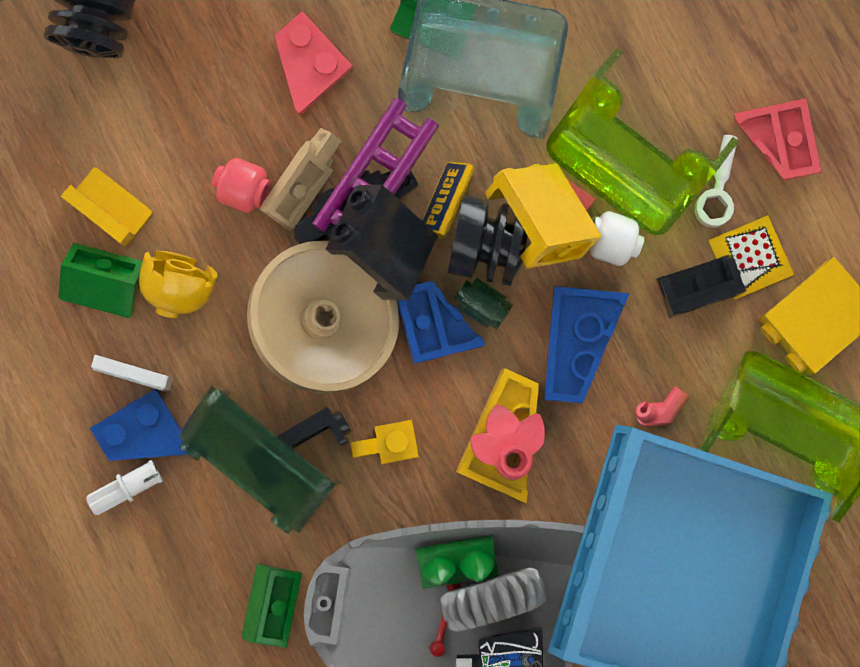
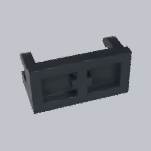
[656,255,746,318]

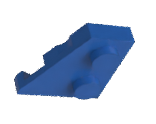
[397,281,485,365]
[90,389,194,461]

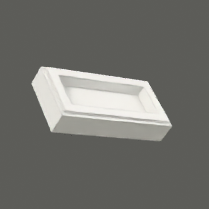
[91,355,173,392]

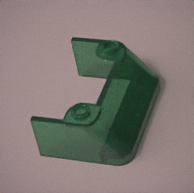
[178,385,342,534]

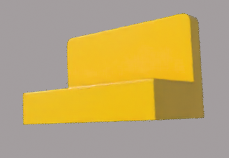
[61,167,153,248]

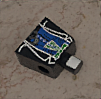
[456,627,543,667]

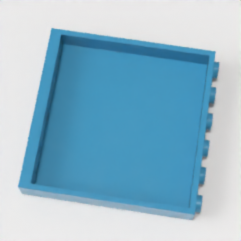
[547,425,833,667]

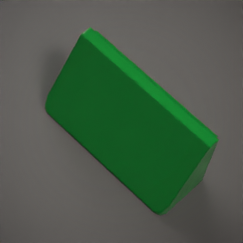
[242,564,302,648]

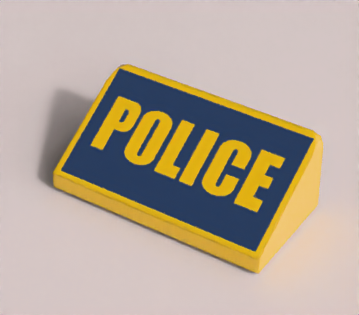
[422,162,475,240]

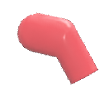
[635,386,690,427]

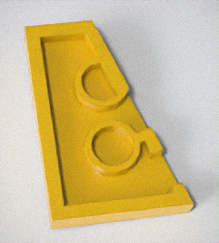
[456,368,539,504]

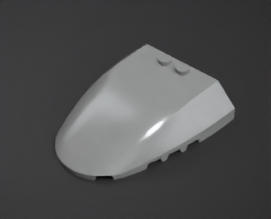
[304,520,585,667]

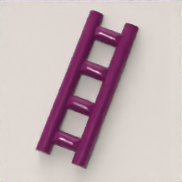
[312,98,439,232]

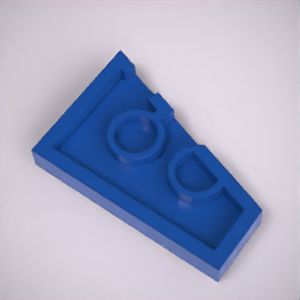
[544,286,630,404]

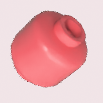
[212,158,271,213]

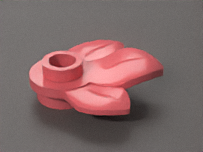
[470,404,545,480]

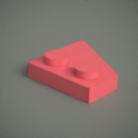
[275,11,353,116]
[734,98,822,181]

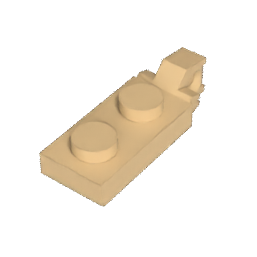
[259,128,342,232]

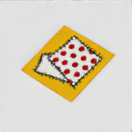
[708,215,794,300]

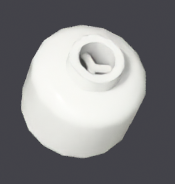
[589,211,644,266]

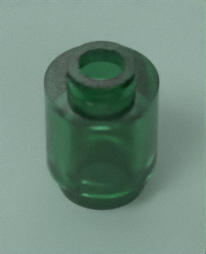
[454,277,513,330]

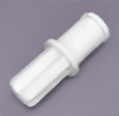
[86,460,163,515]

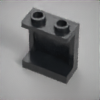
[326,184,438,300]
[245,407,352,488]

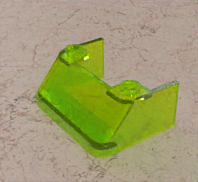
[546,48,739,235]
[700,351,860,523]

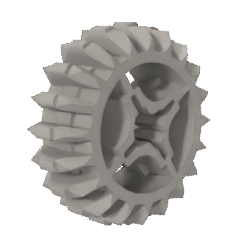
[440,568,546,632]

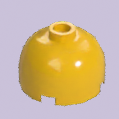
[139,251,218,319]

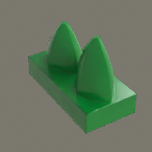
[416,535,499,589]

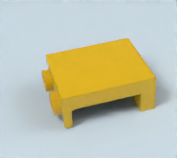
[485,163,602,269]
[758,257,860,376]

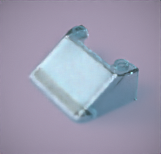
[398,0,568,139]

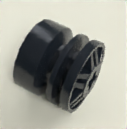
[44,0,136,59]
[447,195,528,286]

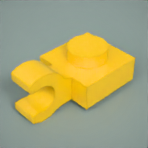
[350,420,419,464]

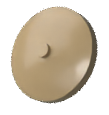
[247,241,399,394]

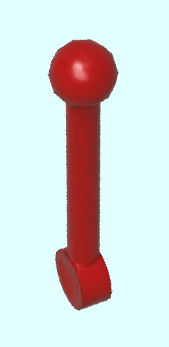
[429,583,461,657]

